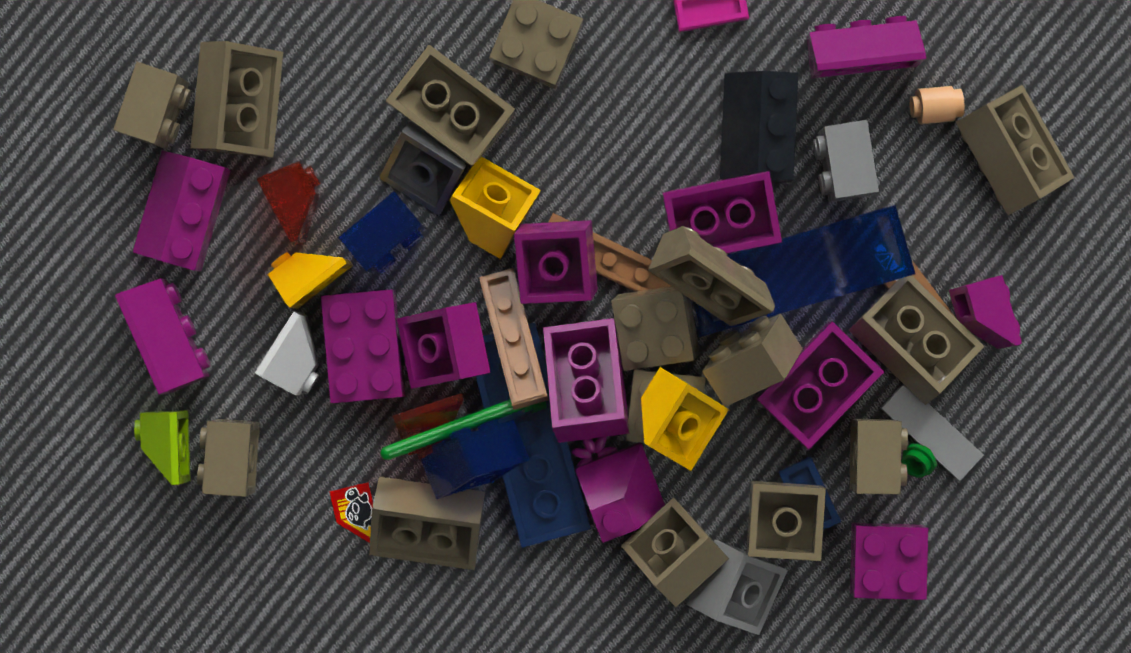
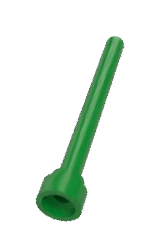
[380,399,547,460]

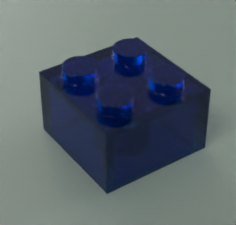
[338,191,426,273]
[421,419,530,500]

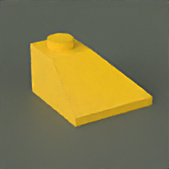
[450,157,541,259]
[267,252,354,309]
[641,367,729,471]

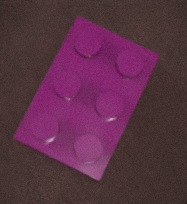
[321,289,405,403]
[543,318,630,443]
[754,321,884,449]

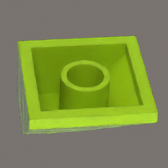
[134,410,191,485]

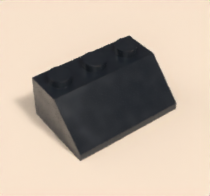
[719,71,798,183]

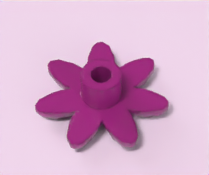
[571,437,618,466]

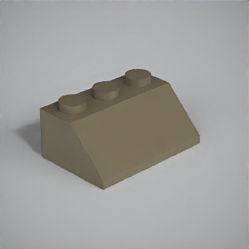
[191,41,283,157]
[385,45,515,167]
[956,85,1075,215]
[648,226,775,326]
[849,271,985,405]
[369,477,485,570]

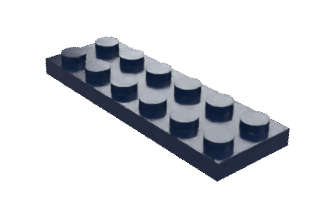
[476,322,591,547]

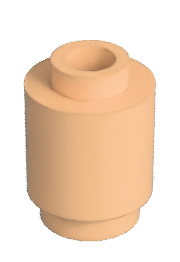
[909,86,964,124]

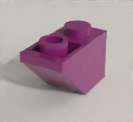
[949,275,1022,349]

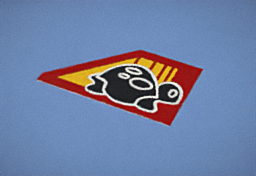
[329,482,373,543]

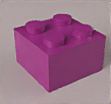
[514,220,598,304]
[397,302,490,389]
[850,523,928,600]

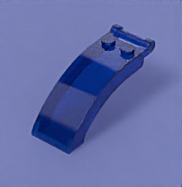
[692,205,916,337]

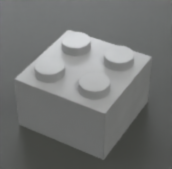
[813,120,879,203]

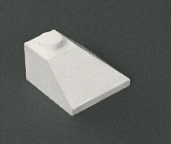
[255,312,319,395]

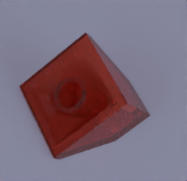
[257,161,321,246]
[393,392,467,460]

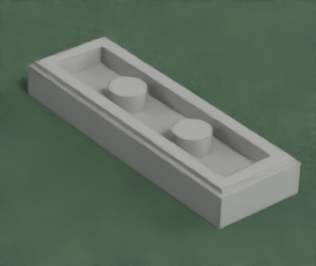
[880,384,984,481]

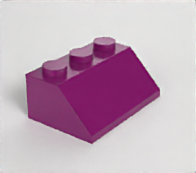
[806,16,926,79]
[133,150,231,272]
[662,171,782,253]
[115,278,211,395]

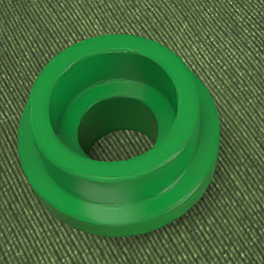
[901,444,937,478]

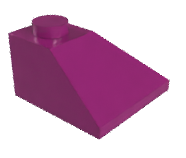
[574,442,665,543]

